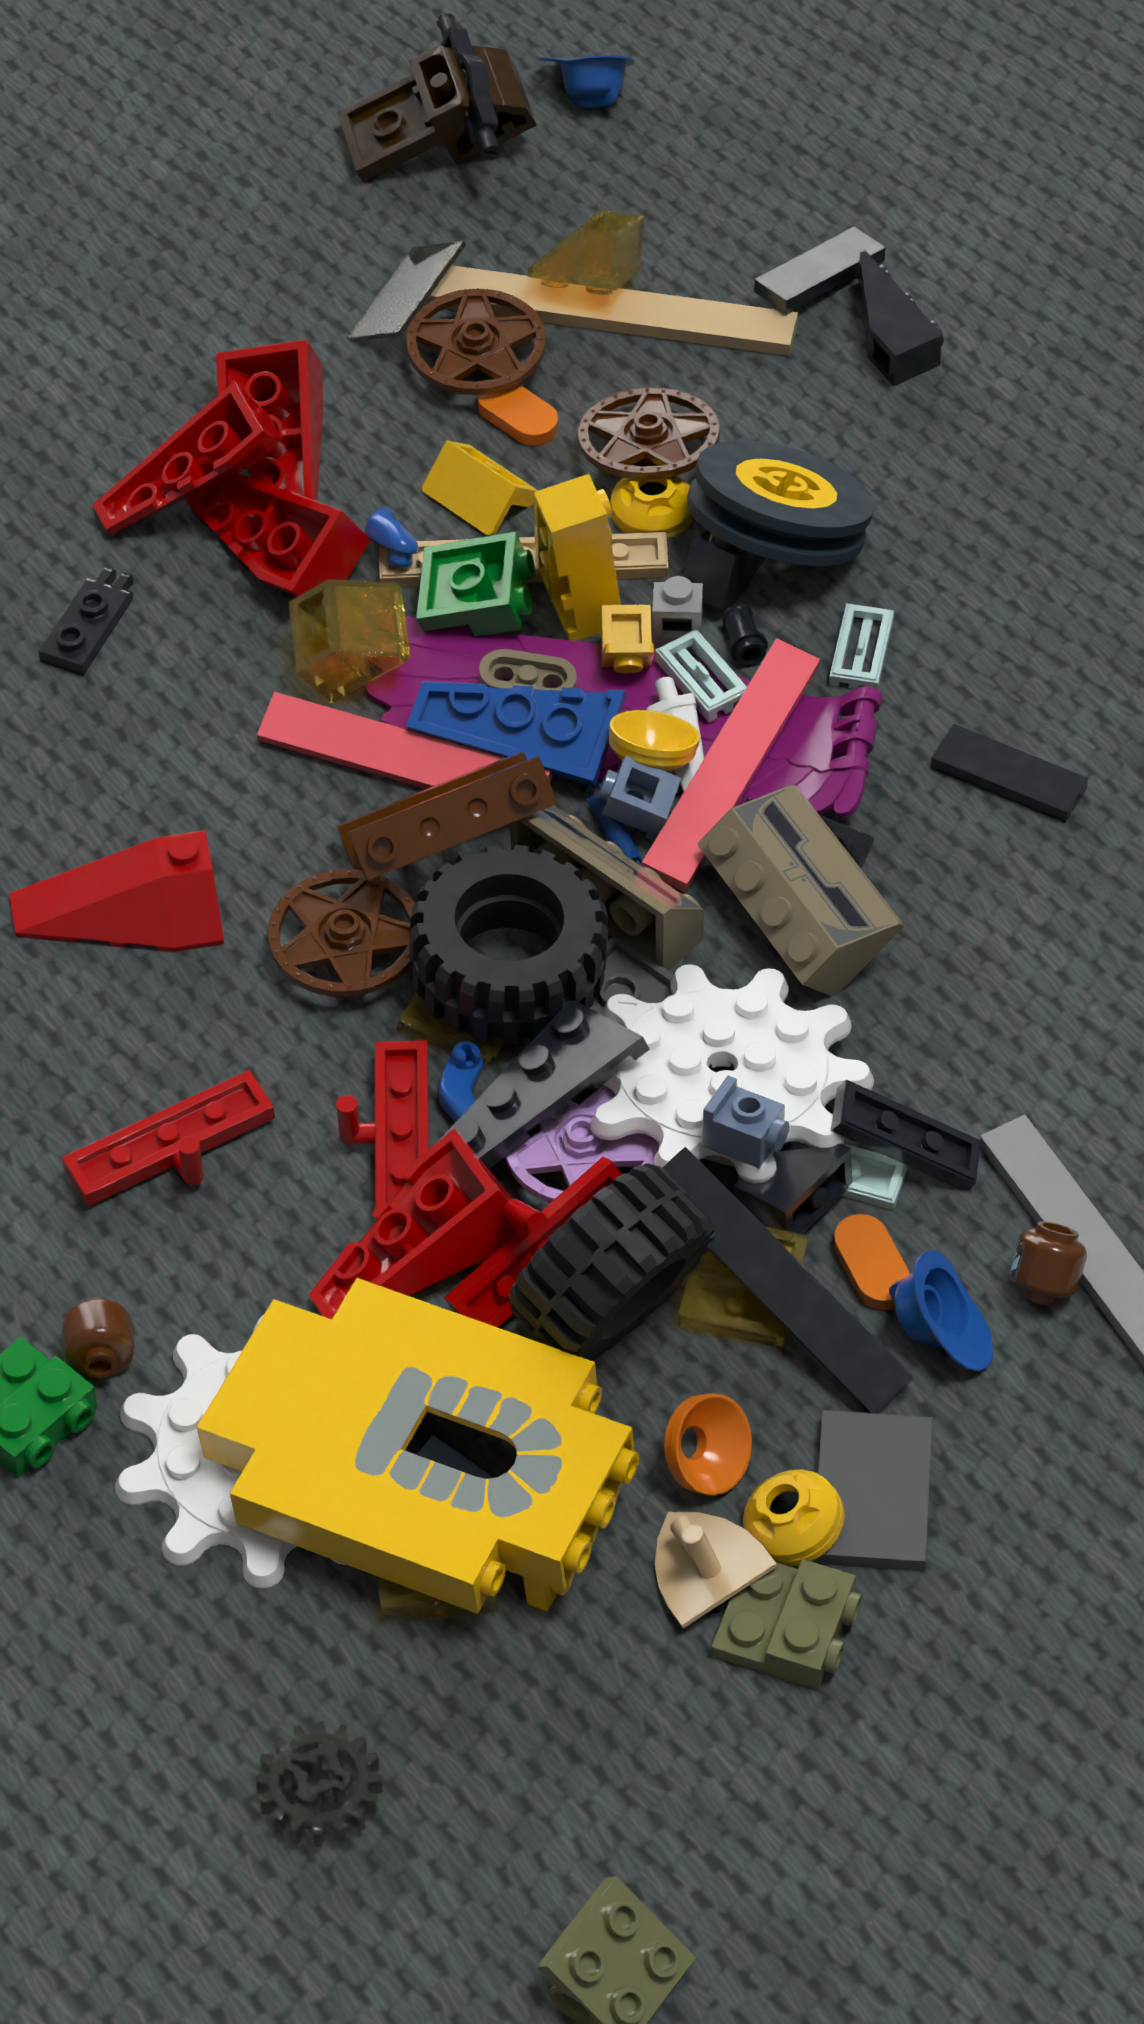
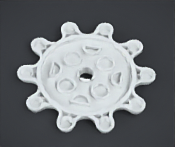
[591,964,874,1183]
[115,1315,346,1589]

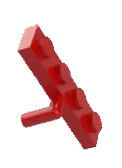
[336,1040,429,1208]
[62,1070,275,1207]
[444,1157,622,1328]

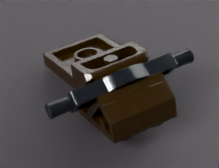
[337,13,537,182]

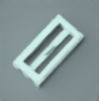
[829,603,894,689]
[655,629,747,722]

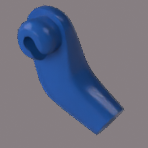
[365,507,419,568]
[439,1041,483,1123]

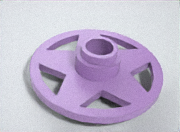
[505,1085,659,1203]

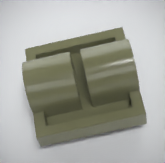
[536,1876,696,2024]

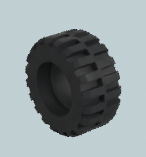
[410,845,608,1044]
[509,1163,715,1361]

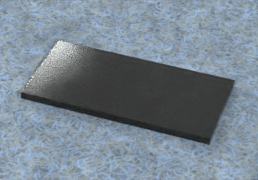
[347,241,466,342]

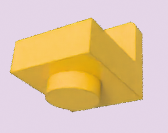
[600,605,654,673]

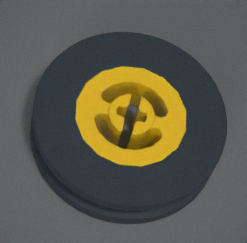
[687,441,875,566]

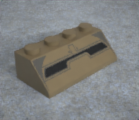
[697,785,905,996]
[510,806,704,970]

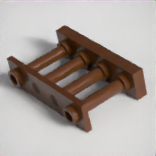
[336,751,558,880]

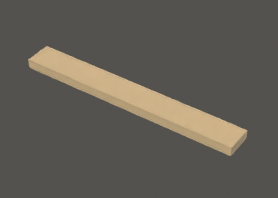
[428,264,798,356]

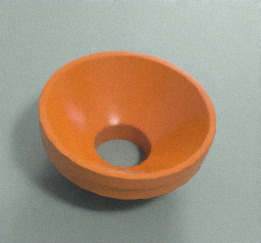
[664,1393,752,1495]

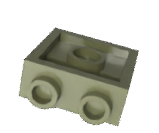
[711,1559,863,1690]

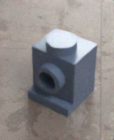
[597,756,681,841]
[702,1075,789,1169]

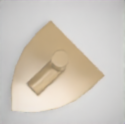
[655,1512,778,1628]

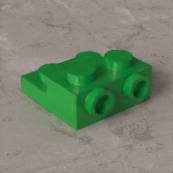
[416,532,535,637]
[0,1336,98,1478]

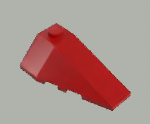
[92,381,283,535]
[186,473,371,596]

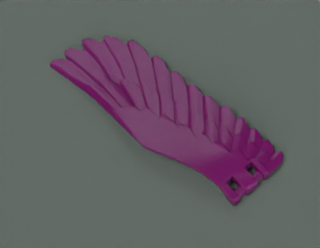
[364,611,882,820]

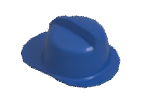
[537,55,635,109]
[889,1250,993,1372]

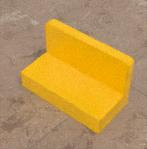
[422,440,538,536]

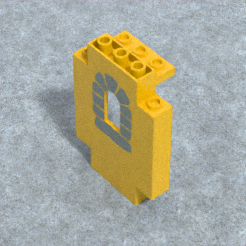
[196,1278,639,1614]

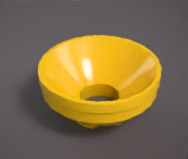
[610,475,694,539]
[608,710,700,774]
[743,1469,845,1566]

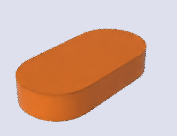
[477,379,558,446]
[834,1214,910,1311]

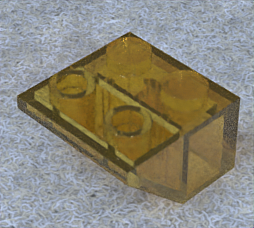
[527,210,645,295]
[289,580,411,703]

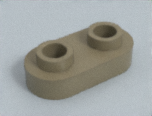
[479,649,577,691]

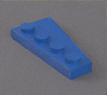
[406,681,627,787]

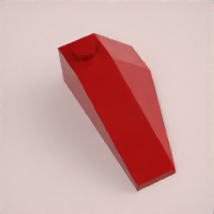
[216,339,323,501]
[9,830,224,952]
[309,1128,517,1320]

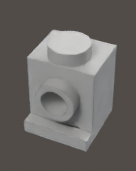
[652,576,703,649]

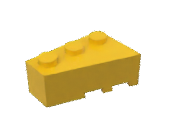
[534,474,621,641]

